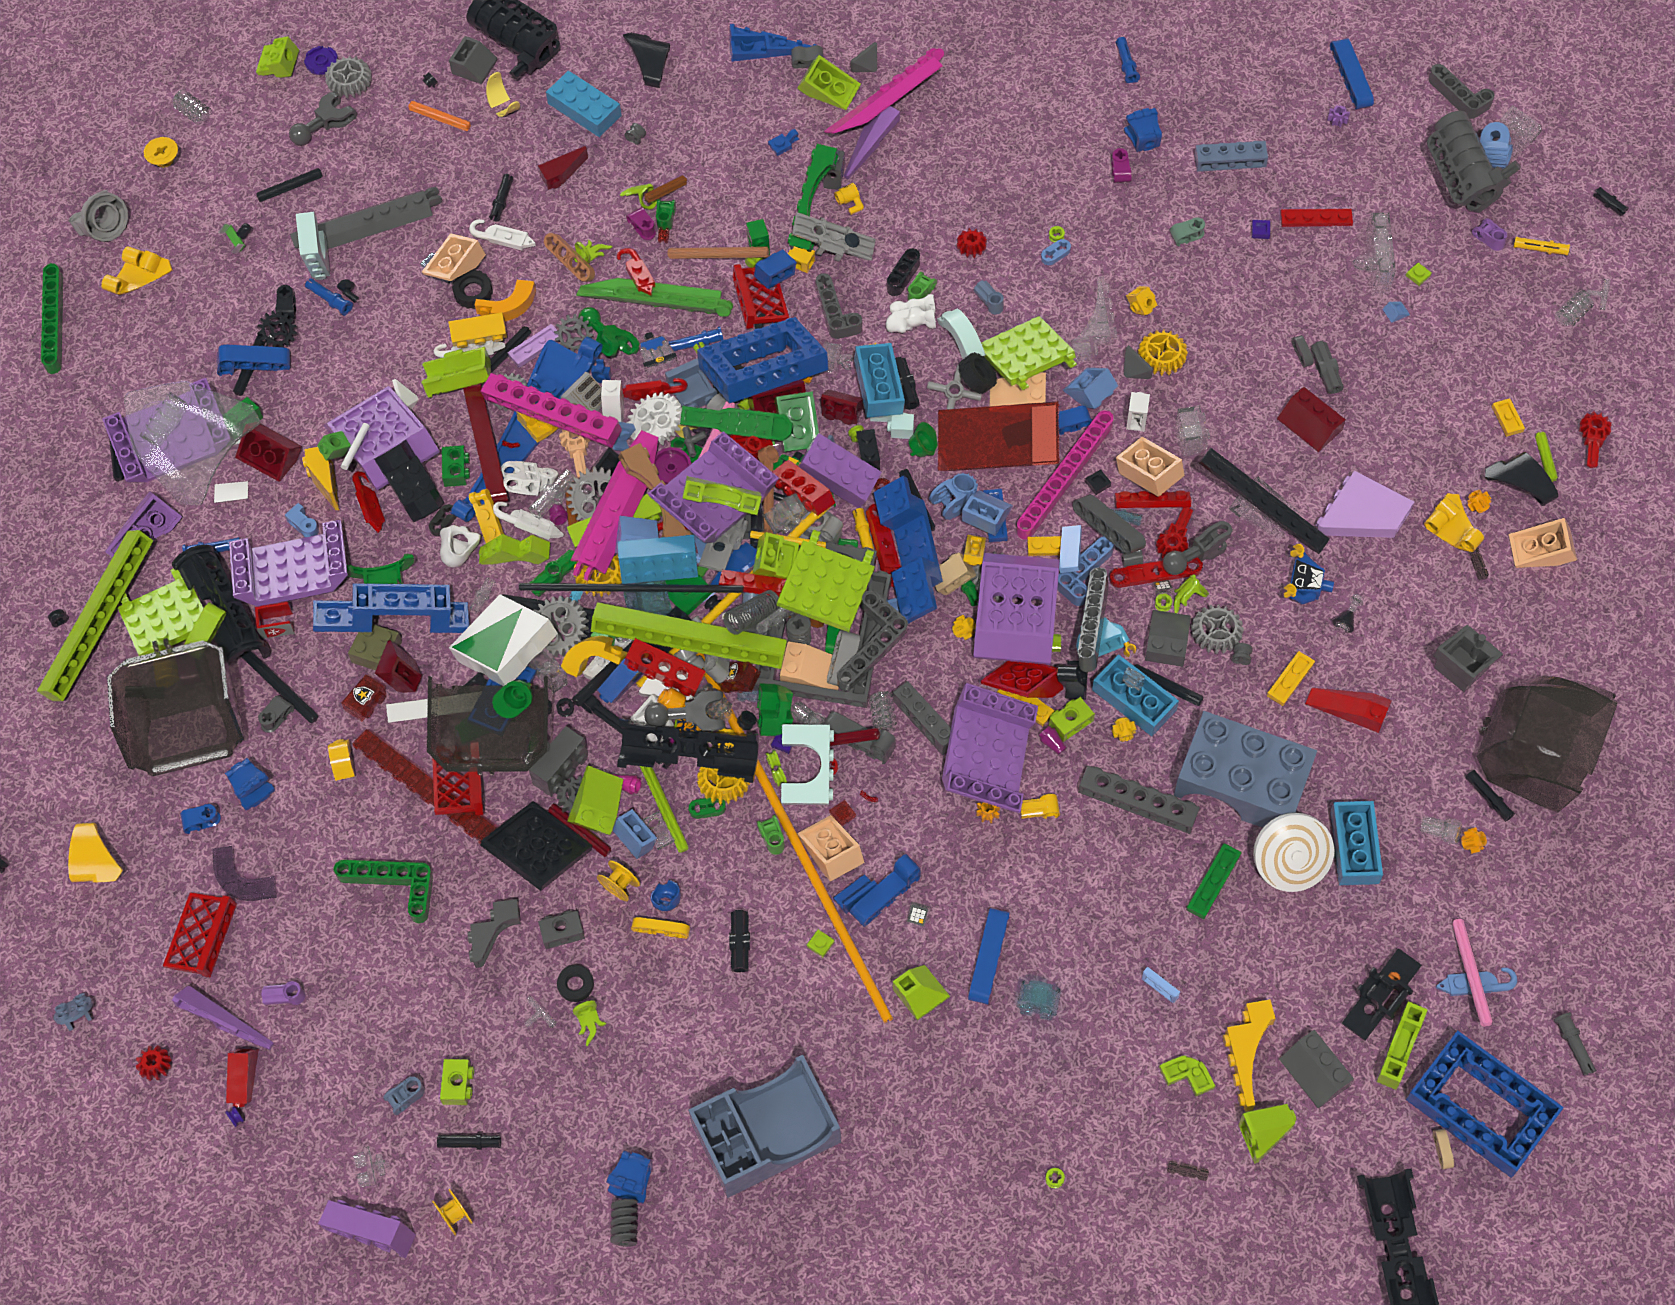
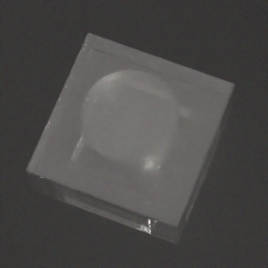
[1123,666,1145,691]

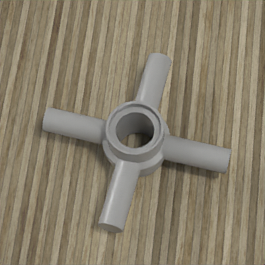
[927,364,982,418]

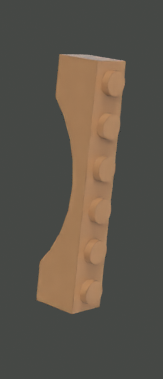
[618,443,691,538]

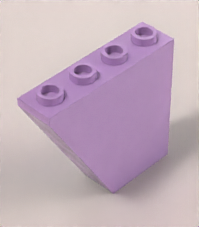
[1316,471,1414,538]

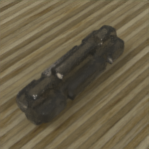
[1468,547,1489,580]
[1167,1161,1209,1181]

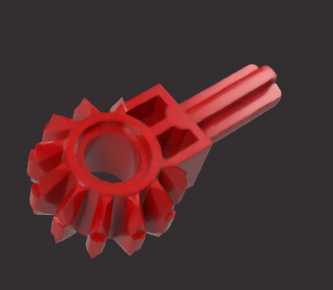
[1579,411,1612,468]
[1156,506,1193,559]

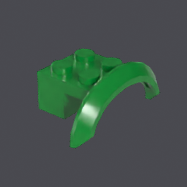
[347,553,414,584]

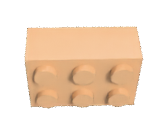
[1116,437,1185,497]

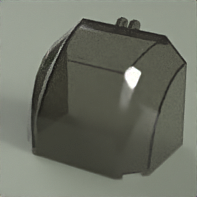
[107,638,244,776]
[427,676,552,775]
[1476,676,1618,813]

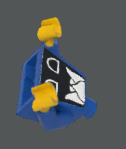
[1284,544,1334,604]

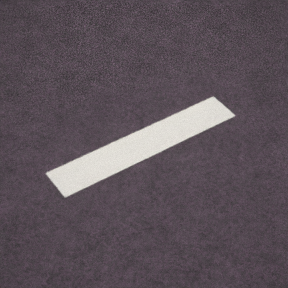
[386,692,482,723]

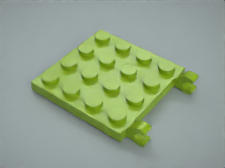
[981,316,1077,390]
[777,530,875,632]
[117,568,204,660]

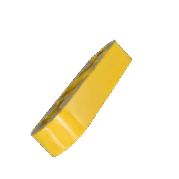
[631,917,690,939]

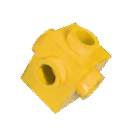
[1126,286,1158,315]

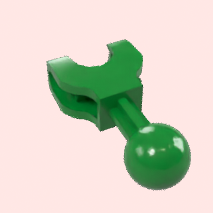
[578,307,639,356]

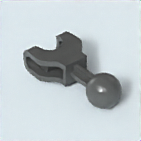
[289,91,357,145]
[1163,521,1233,575]
[644,691,726,732]

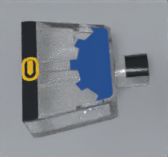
[640,332,678,376]

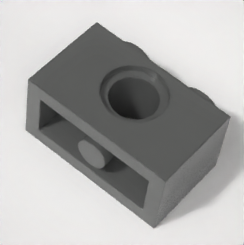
[538,911,585,949]

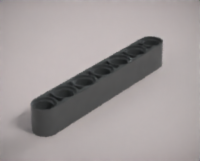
[1078,567,1109,672]

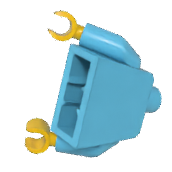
[1076,617,1136,672]

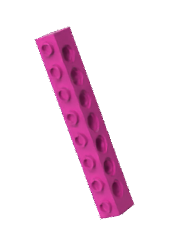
[481,373,622,448]

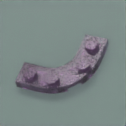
[212,846,277,901]

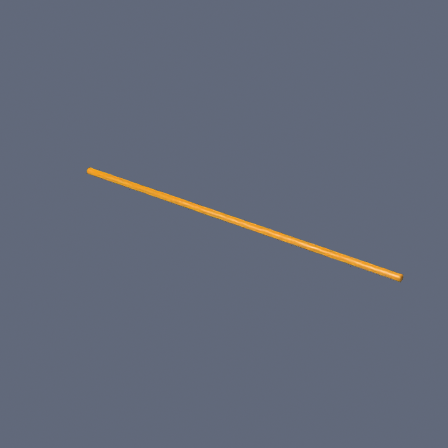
[696,653,893,1023]

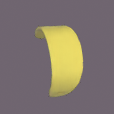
[486,72,520,117]

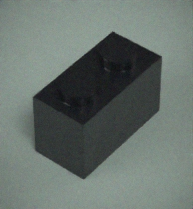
[856,429,880,471]

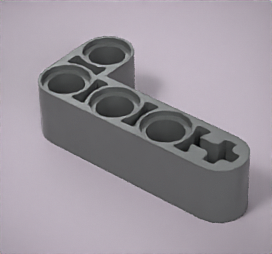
[1428,64,1495,119]
[816,273,862,339]
[823,711,896,764]

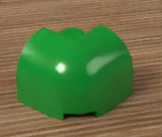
[757,683,794,736]

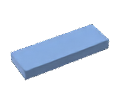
[1059,525,1082,573]

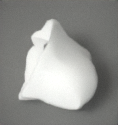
[440,525,481,568]

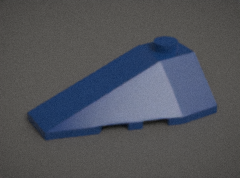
[701,542,757,604]

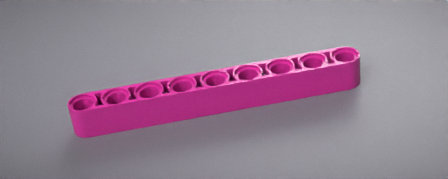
[1017,410,1113,539]

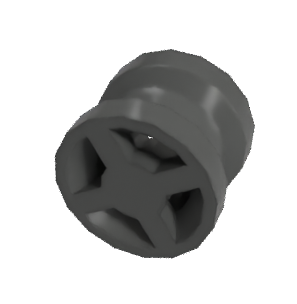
[624,123,646,145]
[1232,643,1253,665]

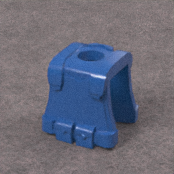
[1124,108,1162,152]
[225,758,275,810]
[606,1151,652,1204]

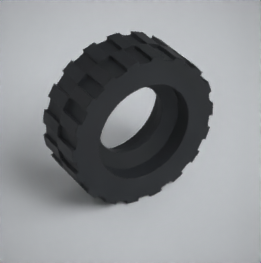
[452,270,493,309]
[959,352,997,394]

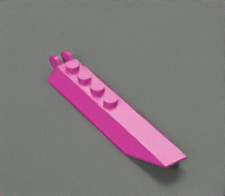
[824,48,944,134]
[571,430,659,581]

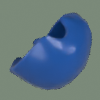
[650,880,681,911]

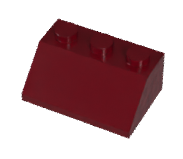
[747,379,806,414]
[1277,387,1346,452]
[235,422,302,482]

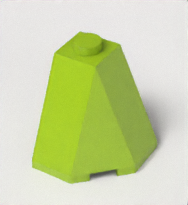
[1238,1104,1297,1164]

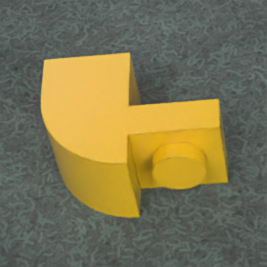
[328,739,355,781]

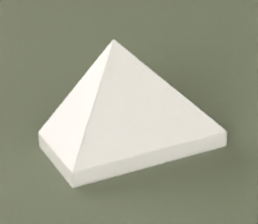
[392,379,419,410]

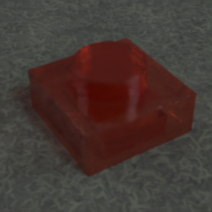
[829,800,856,826]

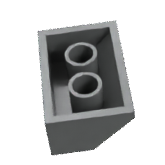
[1279,1030,1354,1109]

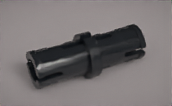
[1593,187,1629,216]

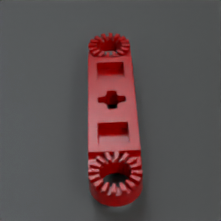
[866,503,901,587]
[1109,558,1203,588]

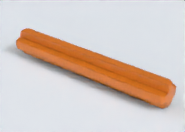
[408,101,471,131]

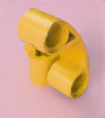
[101,246,173,295]
[1424,493,1484,552]
[68,823,123,883]

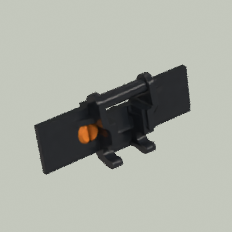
[1341,948,1422,1041]

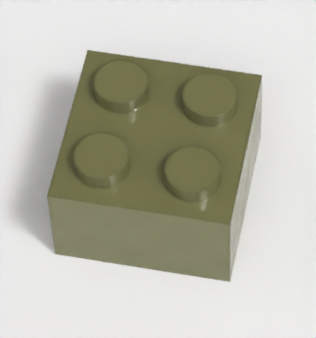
[348,624,402,671]

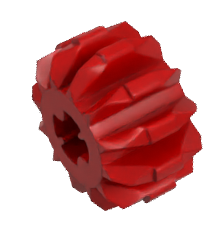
[957,228,987,259]
[136,1045,172,1081]

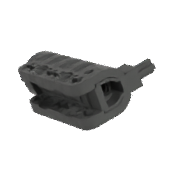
[1427,111,1521,213]

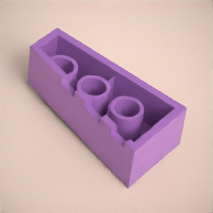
[318,1200,416,1258]

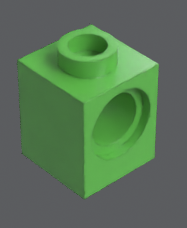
[317,431,351,461]

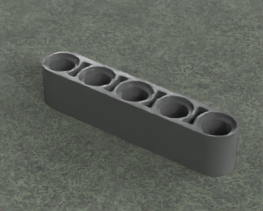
[1073,494,1146,554]

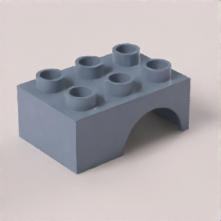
[1174,711,1317,828]
[688,1055,841,1198]

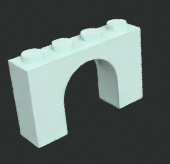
[296,212,330,280]
[781,724,834,805]

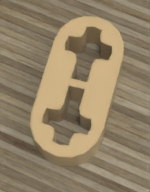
[1433,1129,1454,1169]

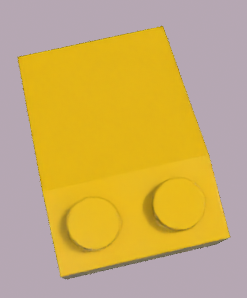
[302,447,339,510]

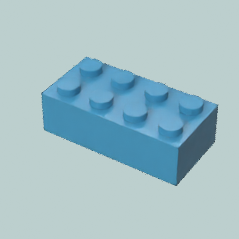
[546,70,622,137]
[854,343,905,418]
[618,535,698,584]
[1092,654,1179,737]
[1330,801,1383,885]

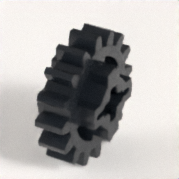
[257,310,297,347]

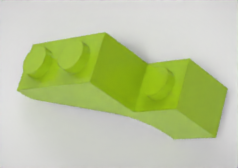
[479,534,550,565]

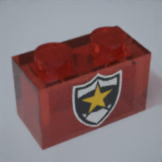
[715,662,761,693]
[341,674,386,722]

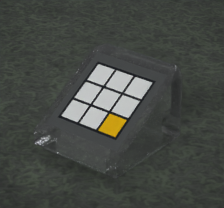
[1151,580,1174,599]
[905,902,931,930]

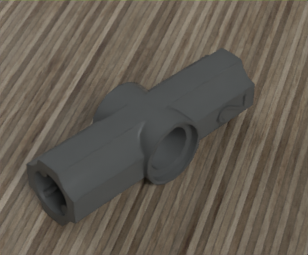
[1311,340,1344,394]

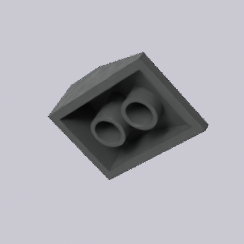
[1145,610,1191,667]

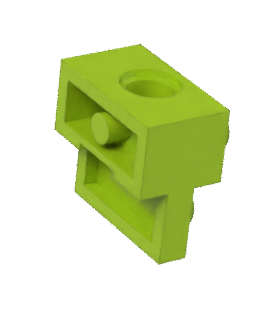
[256,36,299,78]
[752,532,799,579]

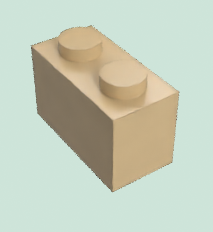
[935,553,976,595]

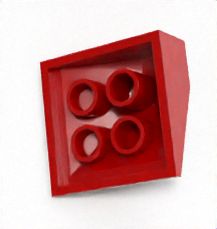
[981,661,1063,698]

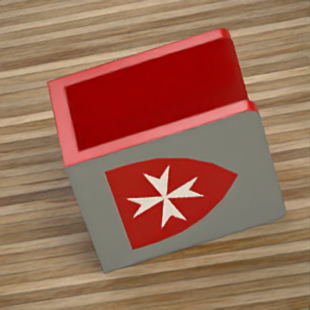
[255,602,295,639]

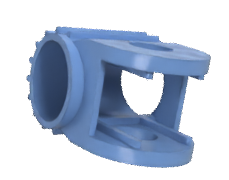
[1480,122,1513,169]
[929,473,978,520]

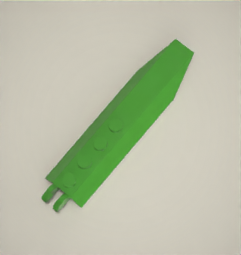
[576,278,733,316]

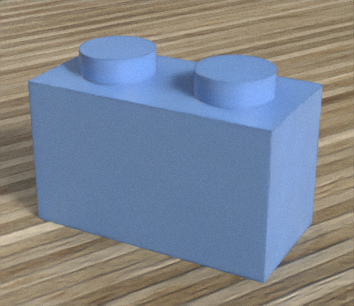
[612,809,657,859]

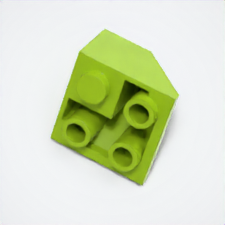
[893,965,950,1021]

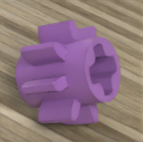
[1327,105,1350,127]

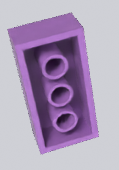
[798,433,882,508]

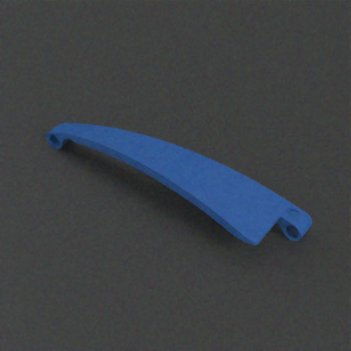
[450,336,603,522]

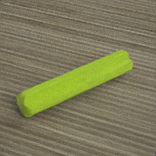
[1535,432,1558,482]

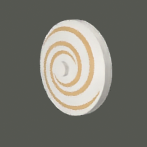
[1253,813,1334,892]

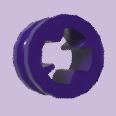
[225,1106,244,1127]

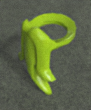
[620,183,657,210]
[574,240,612,263]
[1174,575,1209,613]
[572,1000,606,1047]

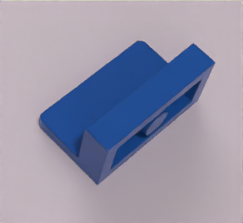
[833,874,877,914]

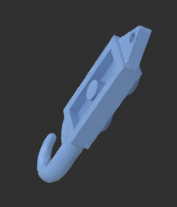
[1435,967,1517,996]

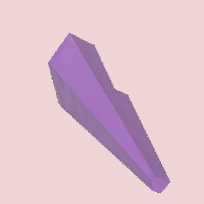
[843,106,900,179]
[172,985,274,1050]

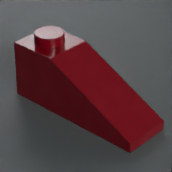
[538,146,588,190]

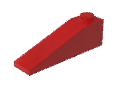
[1305,688,1392,733]

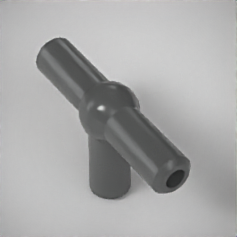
[682,426,707,457]

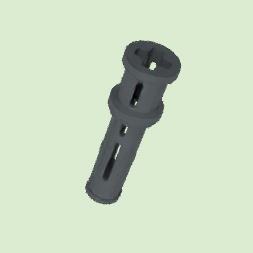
[1554,1012,1597,1076]

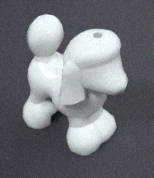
[886,294,936,333]

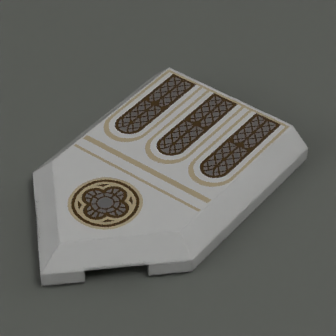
[561,372,602,422]

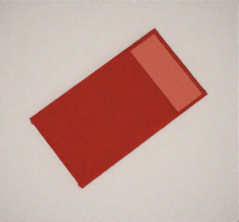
[937,401,1060,471]

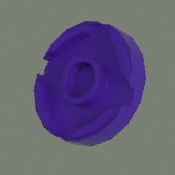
[304,46,338,75]

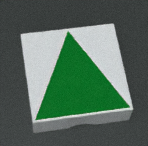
[449,595,558,686]

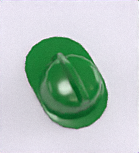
[908,422,938,458]
[492,680,532,718]

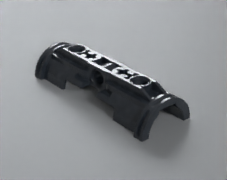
[172,545,270,666]
[617,718,759,783]
[1357,1168,1439,1305]

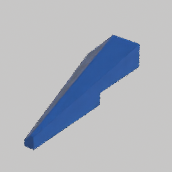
[729,24,817,62]

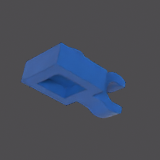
[768,129,799,156]
[591,359,612,383]
[531,373,564,398]

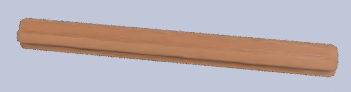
[667,247,769,259]

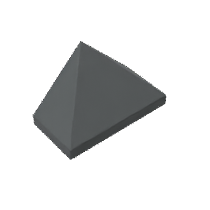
[851,42,877,72]
[1124,345,1153,379]

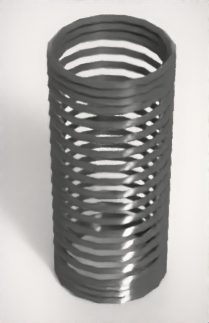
[723,590,781,635]

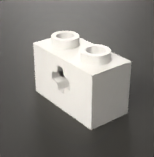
[1126,392,1150,432]

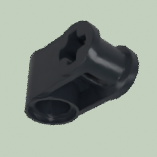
[275,285,296,320]

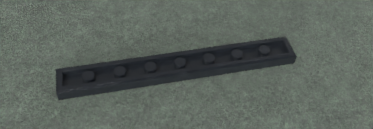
[1199,448,1330,554]

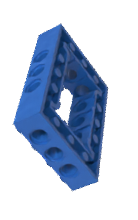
[697,317,829,403]
[1406,1030,1564,1178]

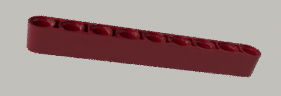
[463,383,508,504]

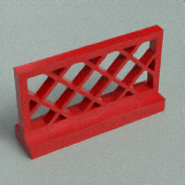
[732,264,789,329]
[432,741,484,815]
[163,892,237,978]

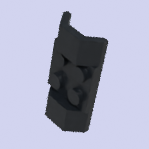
[374,439,444,523]

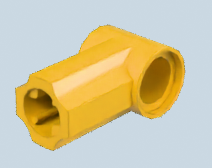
[1020,794,1060,819]

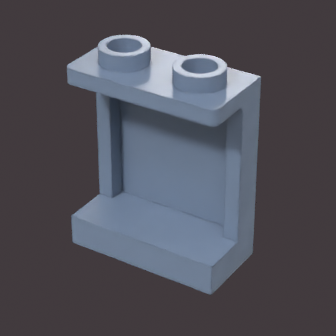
[665,358,717,408]

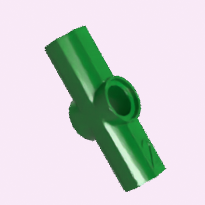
[529,549,577,597]

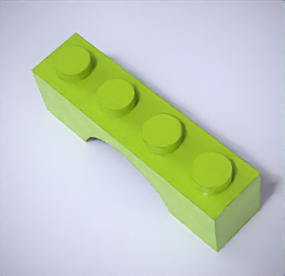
[682,476,762,515]
[1376,1001,1428,1090]

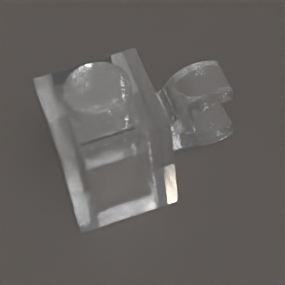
[823,342,853,372]

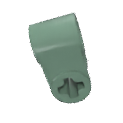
[1169,217,1205,246]

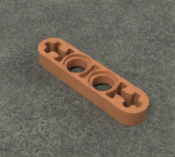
[544,233,595,282]

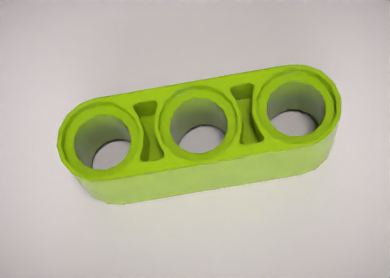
[182,602,226,659]

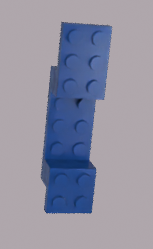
[874,476,943,624]
[313,584,469,633]

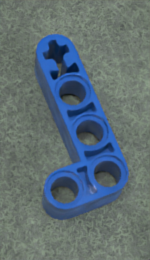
[217,344,290,376]
[850,854,921,927]

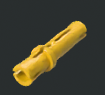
[1514,237,1570,256]
[852,508,875,551]

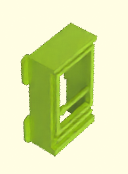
[421,346,491,398]

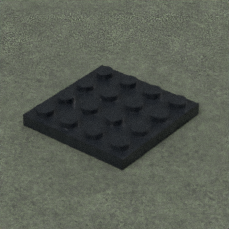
[480,801,593,891]

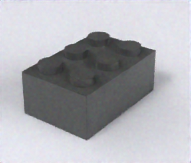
[528,726,588,797]

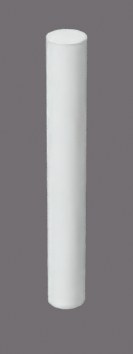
[341,423,370,470]

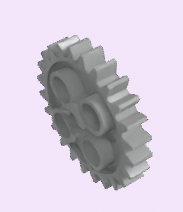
[566,466,611,521]
[533,596,589,658]

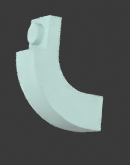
[937,308,985,359]

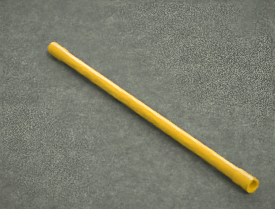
[635,507,831,688]

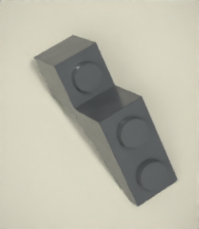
[467,899,521,968]

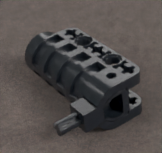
[466,0,561,79]

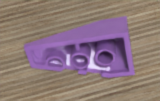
[105,492,182,558]

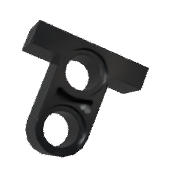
[1057,661,1088,700]

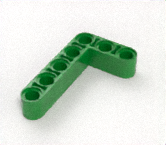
[333,860,433,924]

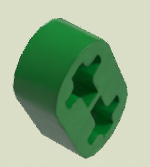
[688,798,726,819]

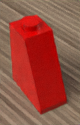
[226,1048,259,1107]

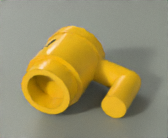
[834,183,864,215]

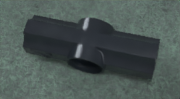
[895,357,920,410]
[729,910,750,973]

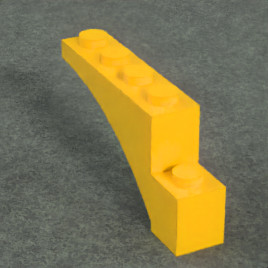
[1223,999,1276,1112]

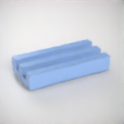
[1142,967,1180,1003]

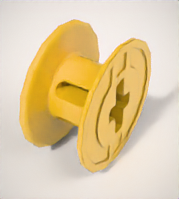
[144,137,178,168]
[597,860,640,902]
[432,1189,473,1236]

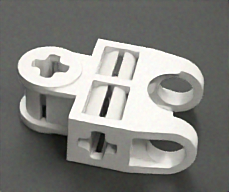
[501,461,558,496]

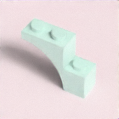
[870,413,914,439]

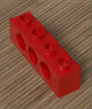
[772,460,835,516]
[624,638,706,697]

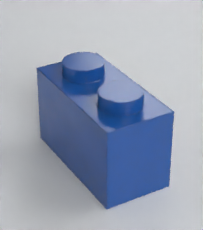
[754,249,797,289]

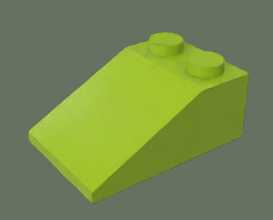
[797,55,861,110]
[567,765,623,835]

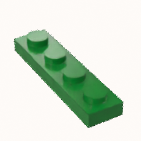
[1186,843,1242,919]

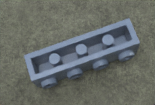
[1194,141,1268,172]

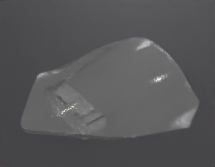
[124,381,261,505]

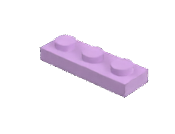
[508,324,560,368]

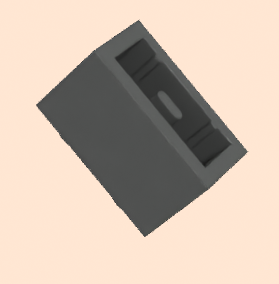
[449,36,498,84]

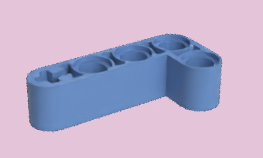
[1057,536,1114,606]

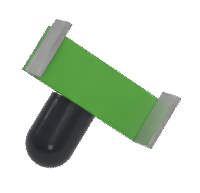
[218,223,251,254]

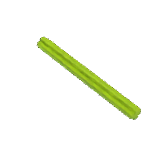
[640,766,688,853]

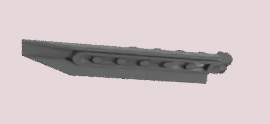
[290,187,442,249]

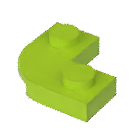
[1159,1056,1215,1096]

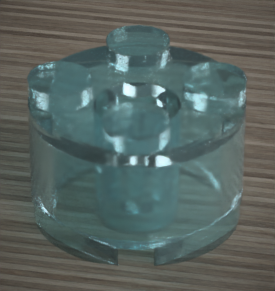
[1016,981,1062,1020]

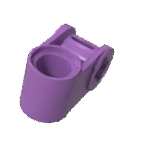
[1472,218,1507,251]

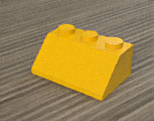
[448,313,507,348]

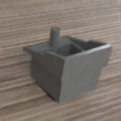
[1434,625,1503,692]

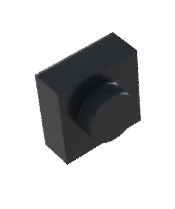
[1085,469,1111,495]

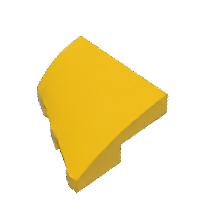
[517,403,558,443]

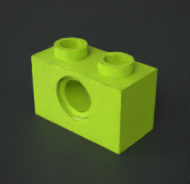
[1049,697,1095,742]
[440,1059,474,1105]

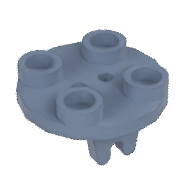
[53,993,93,1031]

